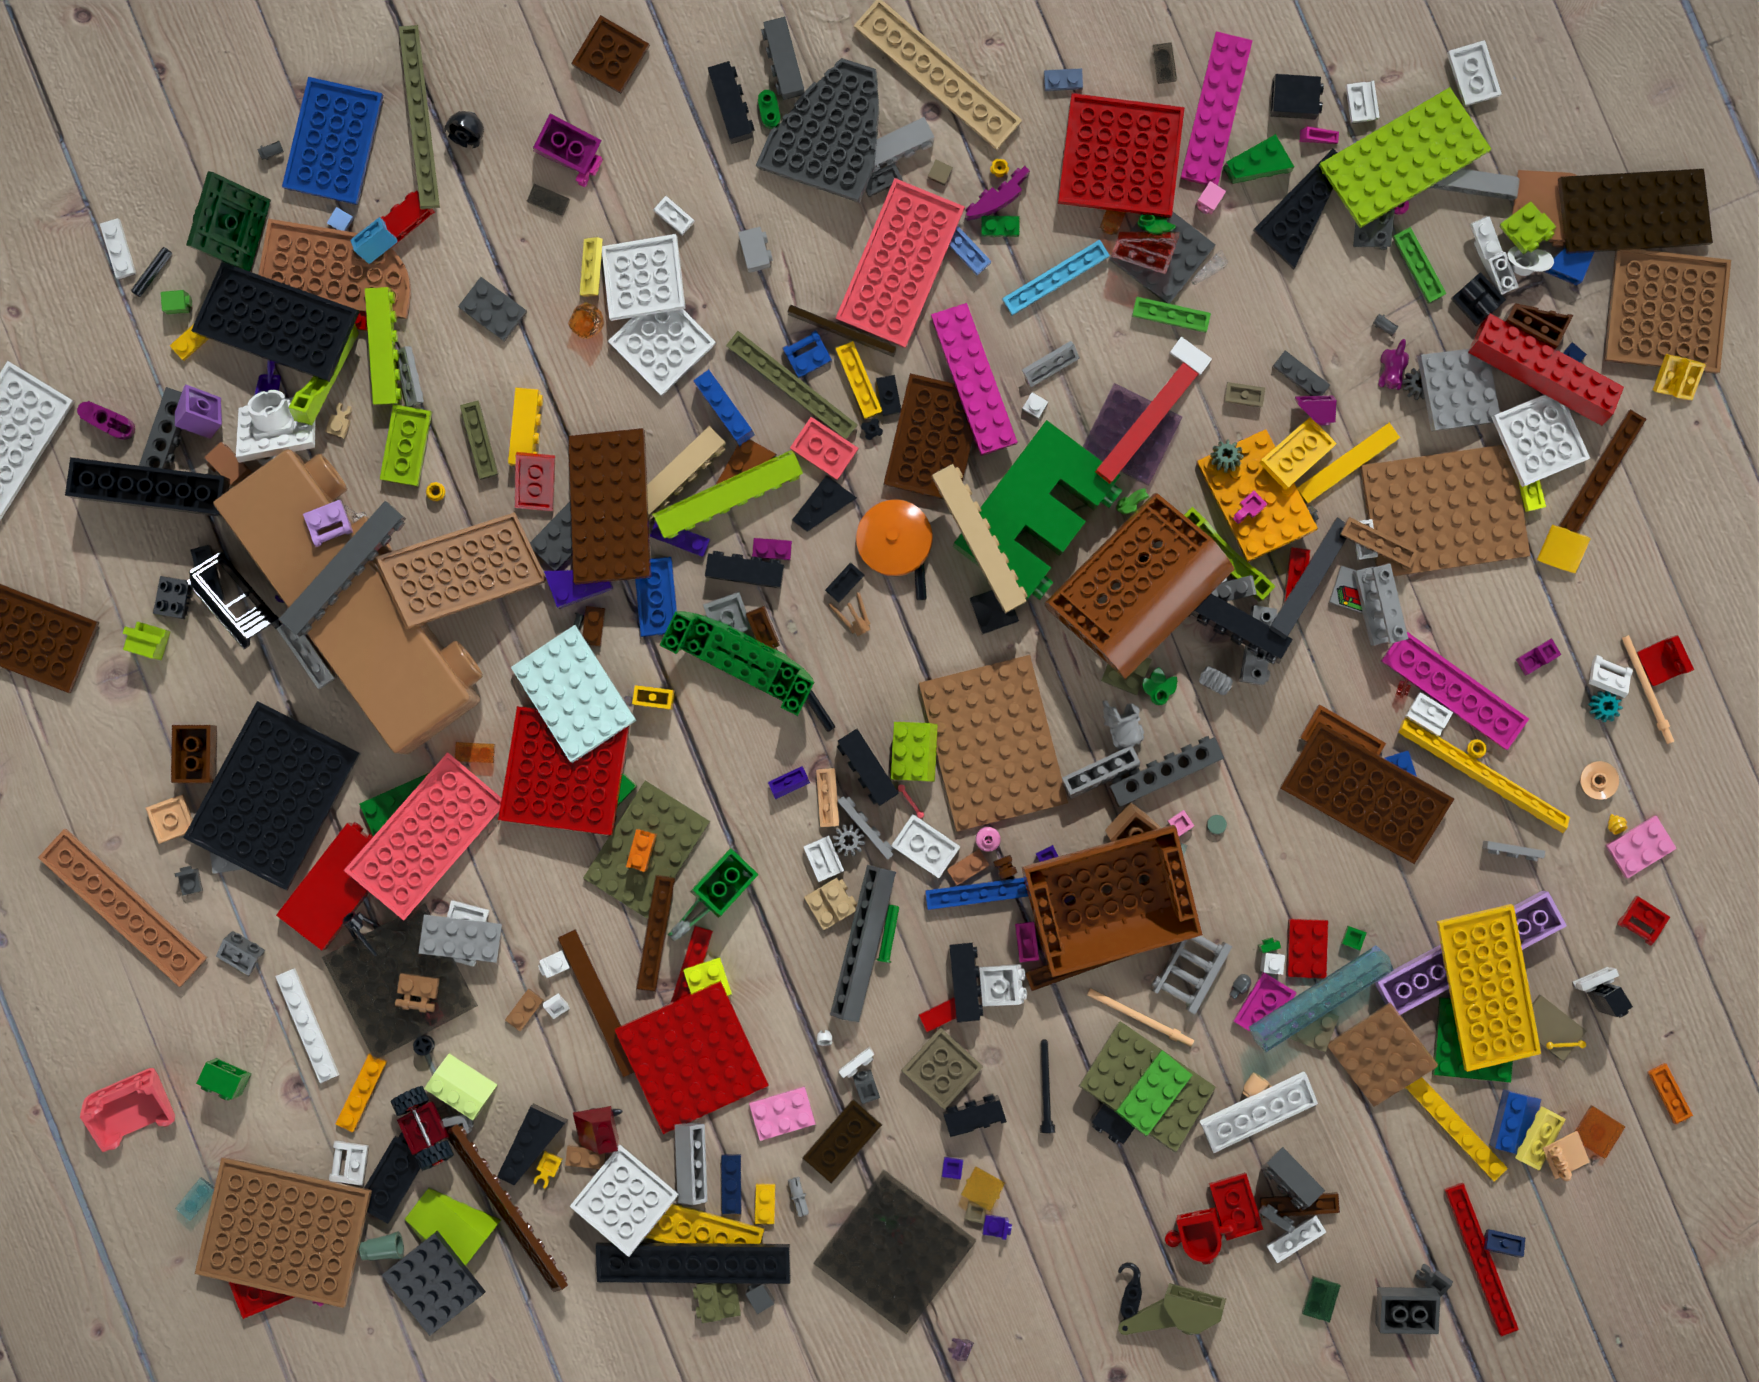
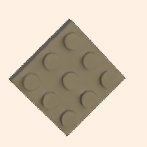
[901,1027,983,1110]

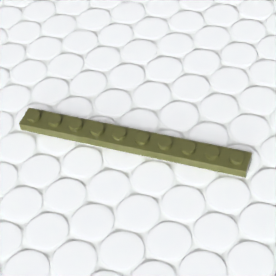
[399,25,440,209]

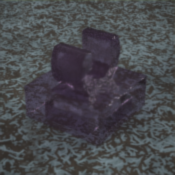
[948,1338,974,1361]

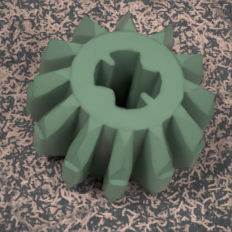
[1210,439,1243,473]

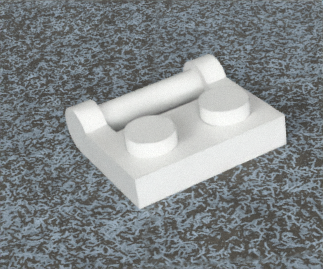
[1589,655,1633,698]
[329,1141,369,1185]

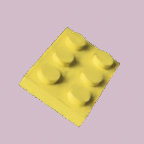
[1515,1106,1566,1171]

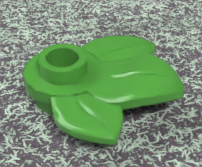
[1116,488,1149,514]

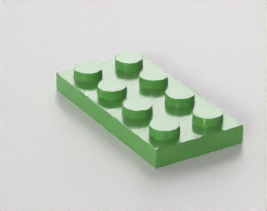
[1115,1050,1192,1136]

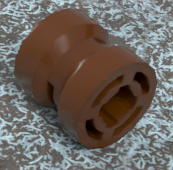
[993,855,1018,880]

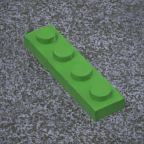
[1392,227,1447,304]
[1132,297,1211,333]

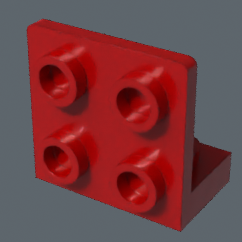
[1637,635,1694,686]

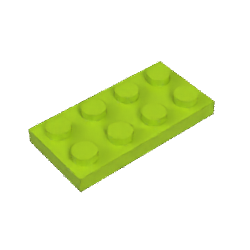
[380,404,432,487]

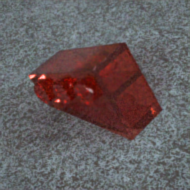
[1111,232,1180,274]

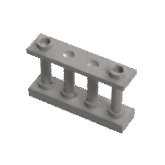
[1353,564,1408,646]
[1152,936,1232,1014]

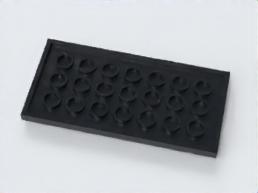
[191,262,360,382]

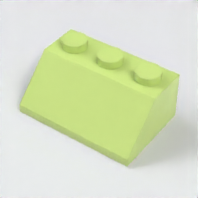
[424,1053,497,1120]

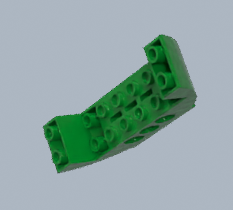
[659,611,815,716]

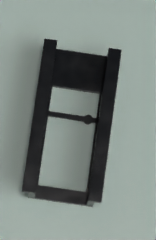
[186,551,282,650]

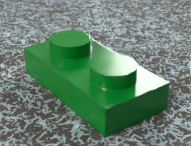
[981,216,1020,237]

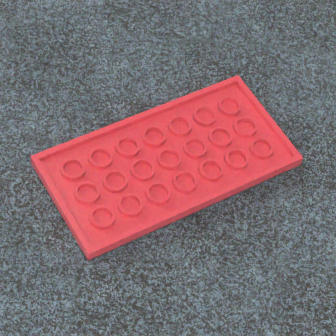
[835,178,965,348]
[344,752,502,920]

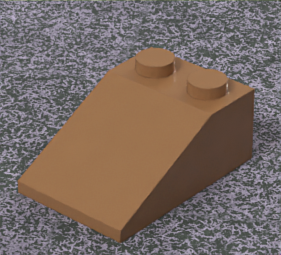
[1105,802,1161,841]

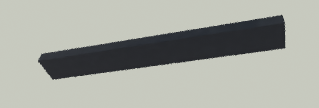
[1269,517,1347,639]

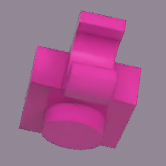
[576,154,603,187]
[1233,491,1267,524]

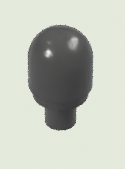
[1229,974,1251,999]

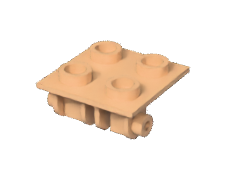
[1543,1131,1589,1181]

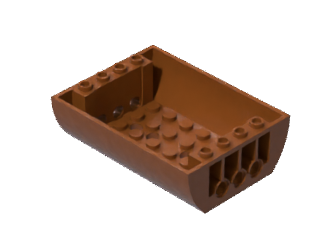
[1044,493,1235,679]

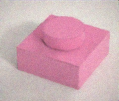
[1167,810,1194,836]

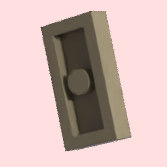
[1224,382,1265,408]

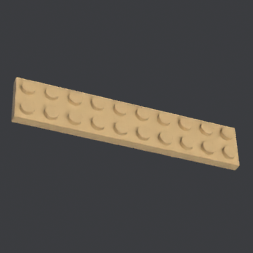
[854,0,1022,150]

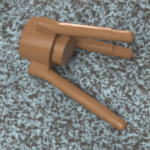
[828,592,871,637]

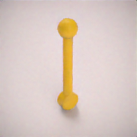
[1546,1040,1586,1049]

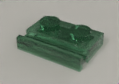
[1302,1275,1341,1323]

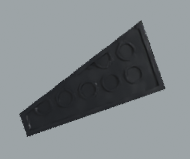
[1253,148,1338,270]

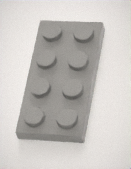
[419,915,502,963]

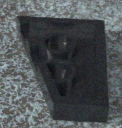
[792,475,857,532]

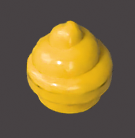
[1608,814,1628,835]

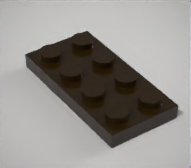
[802,1099,882,1184]

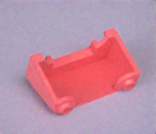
[80,1068,175,1152]

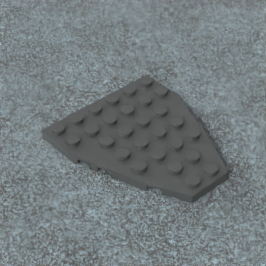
[756,58,880,203]

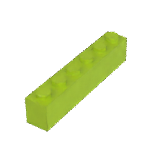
[365,287,402,405]

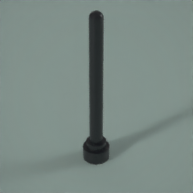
[1040,1039,1055,1133]

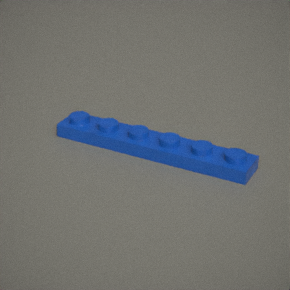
[925,877,1029,910]

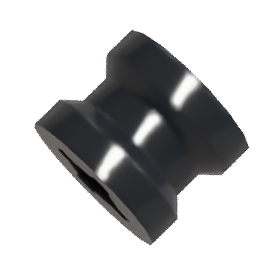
[413,1035,435,1056]

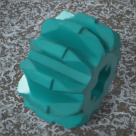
[1588,690,1623,722]

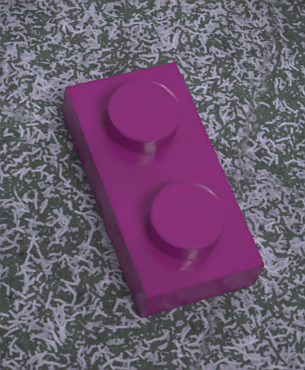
[752,538,792,560]

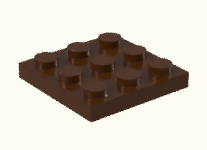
[571,15,650,94]

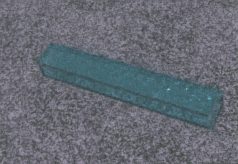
[1249,946,1394,1052]

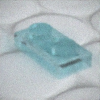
[175,1177,215,1221]

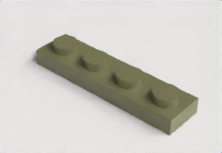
[460,401,499,480]

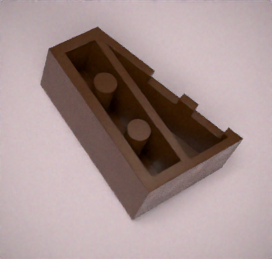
[1503,303,1573,349]

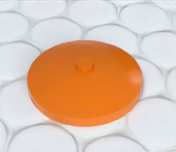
[856,500,933,576]

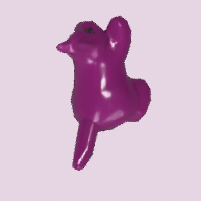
[1378,339,1409,390]

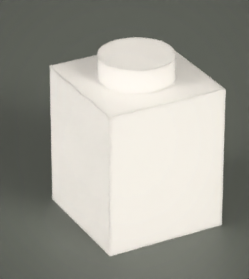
[1260,952,1285,975]

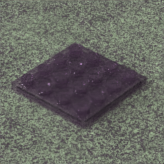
[1083,383,1182,486]

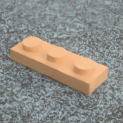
[816,768,839,827]

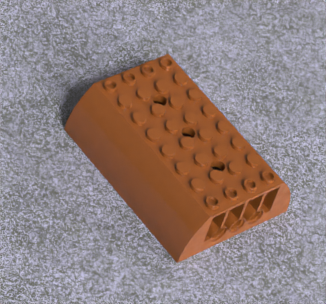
[1022,825,1203,977]

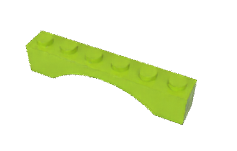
[288,324,359,425]
[1184,507,1276,602]

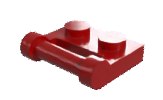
[1617,896,1670,946]

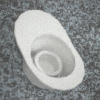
[1508,246,1554,276]

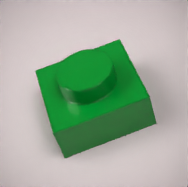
[1341,925,1367,951]
[1258,937,1281,953]

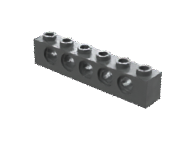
[139,387,182,469]
[1108,736,1224,807]

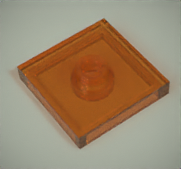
[1574,1105,1625,1159]

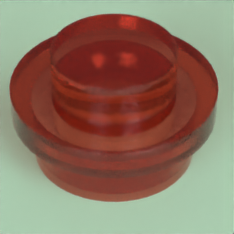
[1396,680,1411,699]

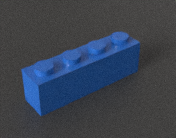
[693,369,755,446]

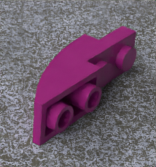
[965,166,1030,221]

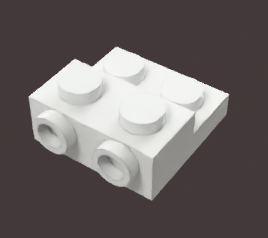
[979,964,1027,1006]

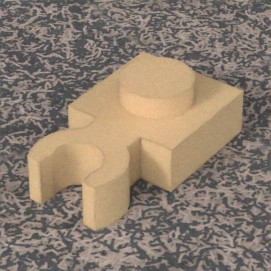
[325,403,352,439]

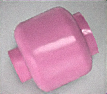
[975,827,1001,852]

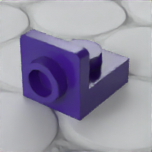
[982,1214,1012,1240]

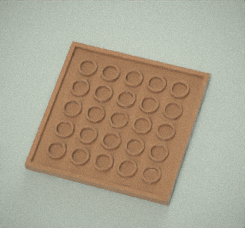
[1604,249,1731,374]

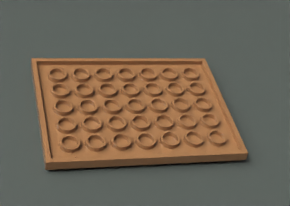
[1360,445,1530,576]
[919,655,1068,832]
[195,1157,372,1308]

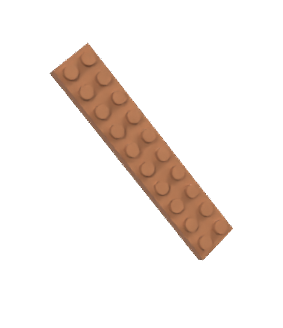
[38,829,207,987]

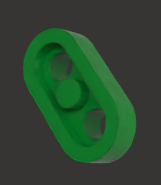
[758,90,781,129]

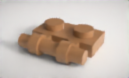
[395,973,440,1013]

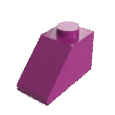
[1295,395,1337,426]

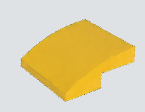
[1653,354,1706,400]
[1537,525,1591,574]

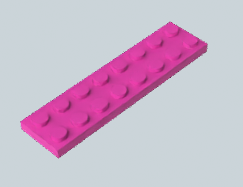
[1180,31,1253,186]
[931,303,1018,456]
[1381,632,1529,750]

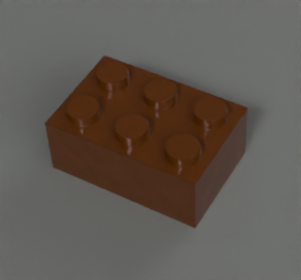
[171,725,217,783]

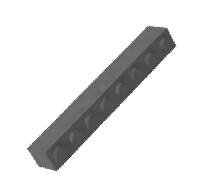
[279,501,406,636]
[830,865,896,1022]

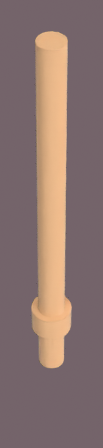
[1622,635,1674,744]
[1087,988,1194,1047]

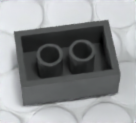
[1261,1147,1325,1210]
[1375,1287,1440,1334]

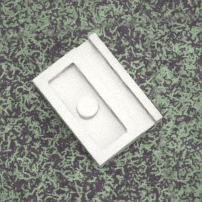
[1346,81,1380,124]
[1405,692,1453,737]
[804,836,844,882]
[1573,967,1619,992]

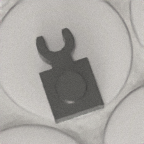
[1415,1264,1453,1297]

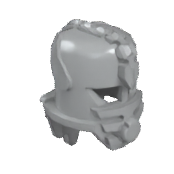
[1103,700,1144,750]

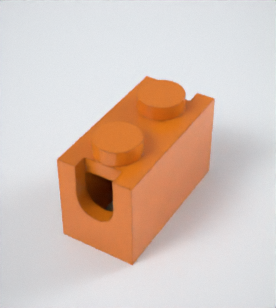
[626,829,657,872]

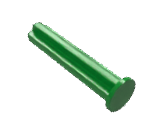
[876,905,899,963]

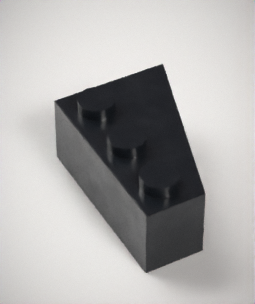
[943,1093,1007,1137]

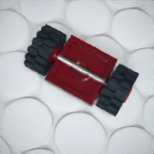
[390,1086,454,1171]

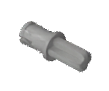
[787,1177,809,1217]

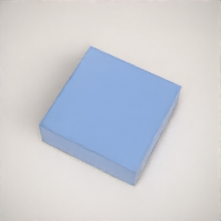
[327,207,354,231]

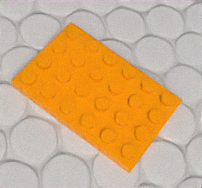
[1197,429,1318,562]

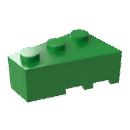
[1223,134,1294,184]

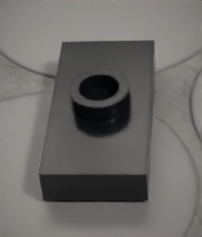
[876,375,901,416]
[825,562,865,603]

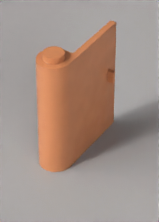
[1512,170,1577,248]

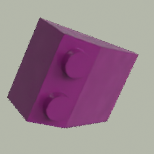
[533,113,602,175]

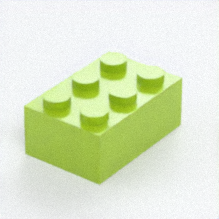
[891,722,938,782]

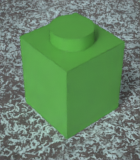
[161,290,192,315]

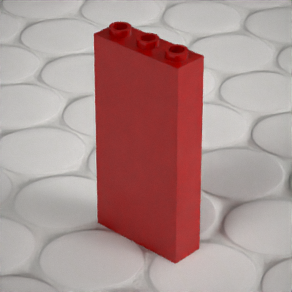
[276,822,373,951]

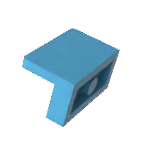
[350,217,398,264]

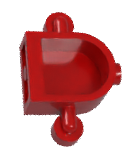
[1165,1207,1238,1265]

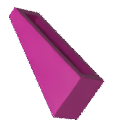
[1299,126,1339,144]

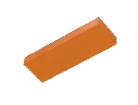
[1647,1063,1693,1124]

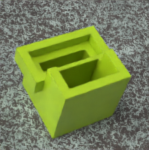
[122,622,171,660]

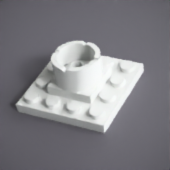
[236,390,315,463]

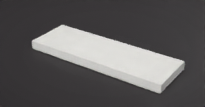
[1200,1072,1318,1153]

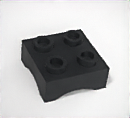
[970,590,1019,635]

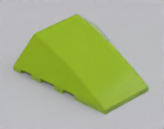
[405,1188,501,1266]

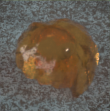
[568,302,604,339]

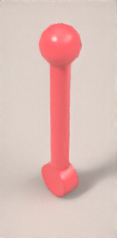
[898,784,924,819]

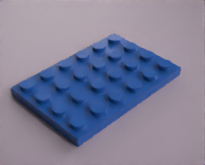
[282,77,384,205]

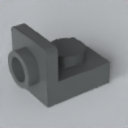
[174,866,203,896]
[853,1070,880,1104]

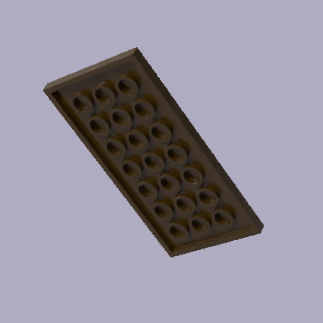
[1558,168,1713,254]

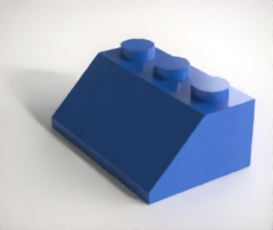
[1489,1089,1541,1154]

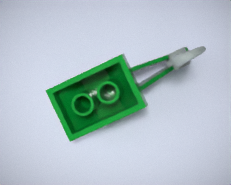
[667,848,759,941]

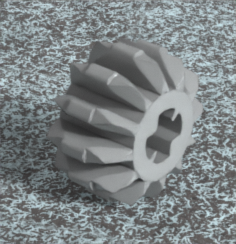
[1199,666,1233,695]
[833,824,865,857]

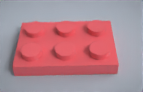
[790,417,859,481]

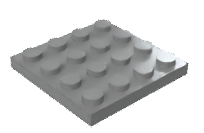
[1417,349,1500,432]

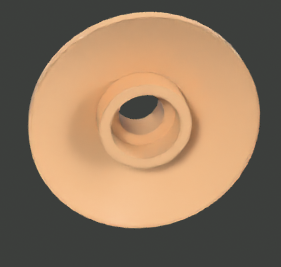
[1580,761,1619,800]

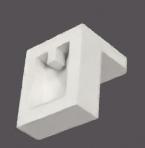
[538,950,570,978]

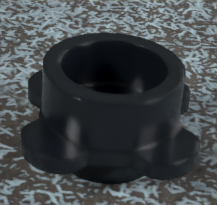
[861,418,883,440]

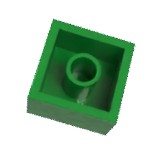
[196,1058,252,1101]

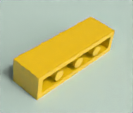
[508,387,543,466]

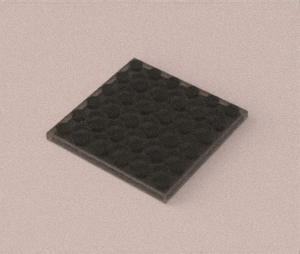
[322,903,478,1060]
[813,1169,976,1334]

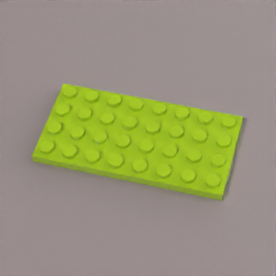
[1319,87,1491,228]

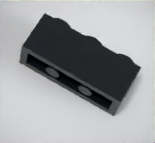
[1587,983,1633,1018]

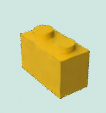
[632,685,675,710]

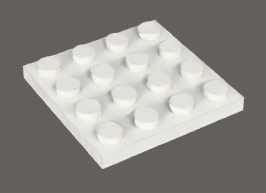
[602,234,686,321]
[608,309,716,396]
[1491,395,1590,487]
[570,1145,679,1257]

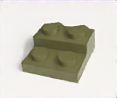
[1101,657,1152,695]
[693,1283,741,1323]

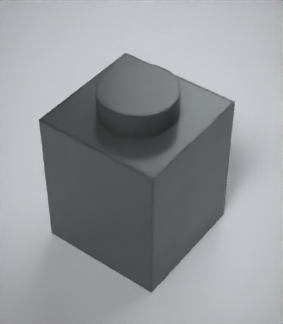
[746,1284,775,1314]

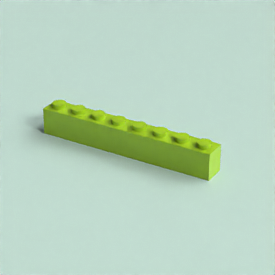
[652,450,803,539]

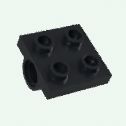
[1451,272,1506,326]

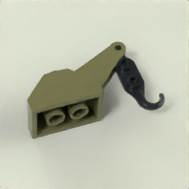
[1118,1262,1226,1335]

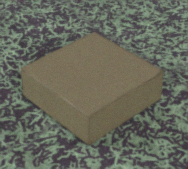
[928,159,953,186]
[964,1200,988,1224]

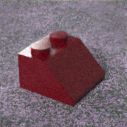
[573,1106,619,1154]

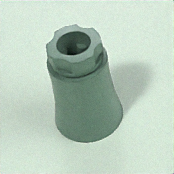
[359,1231,404,1261]

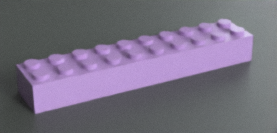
[1373,891,1567,1015]

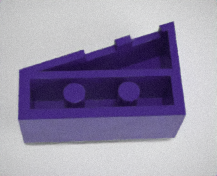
[544,570,613,609]

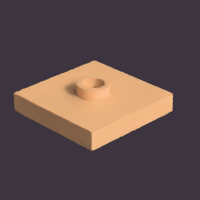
[146,794,193,844]

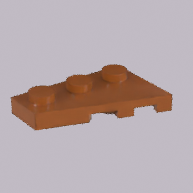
[716,439,777,484]

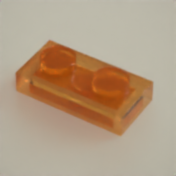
[455,742,495,763]

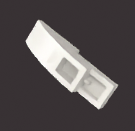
[1470,216,1519,295]

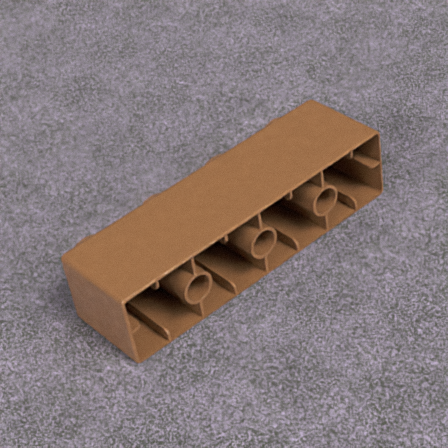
[213,449,483,754]

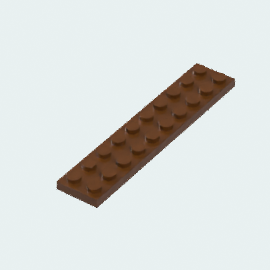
[447,1124,568,1292]

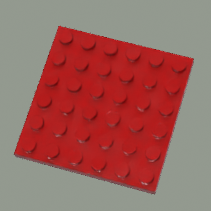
[1058,93,1185,218]
[498,706,630,836]
[615,980,769,1134]

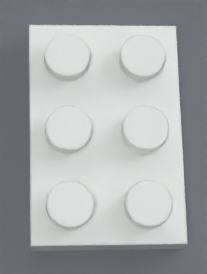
[1447,40,1502,107]
[891,814,960,878]
[436,900,490,966]

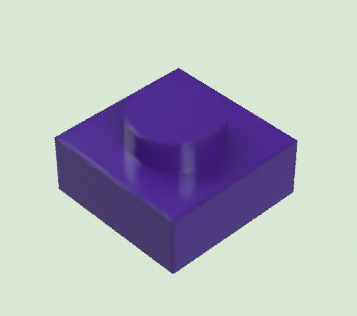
[942,1156,963,1180]

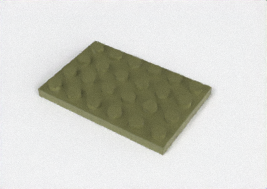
[583,780,710,919]
[1079,1021,1216,1152]

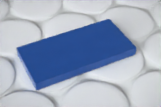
[635,557,677,637]

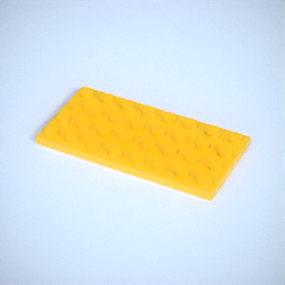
[1436,904,1541,1072]

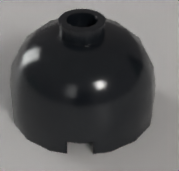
[444,111,484,148]

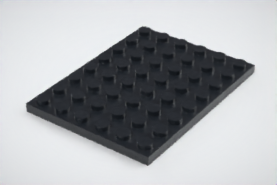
[183,701,361,891]

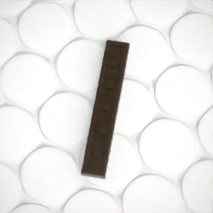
[787,305,896,357]

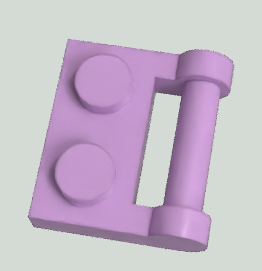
[303,500,353,547]

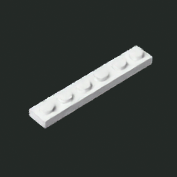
[275,968,339,1083]

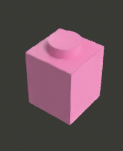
[1195,181,1226,215]

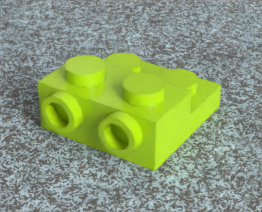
[1499,202,1556,255]

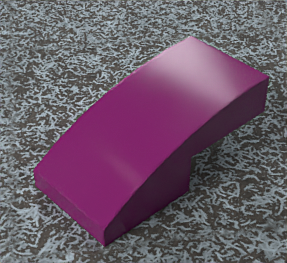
[1515,638,1562,676]

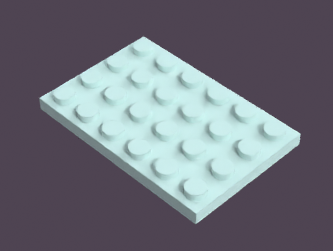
[511,625,637,763]

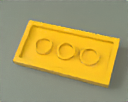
[1259,417,1337,490]

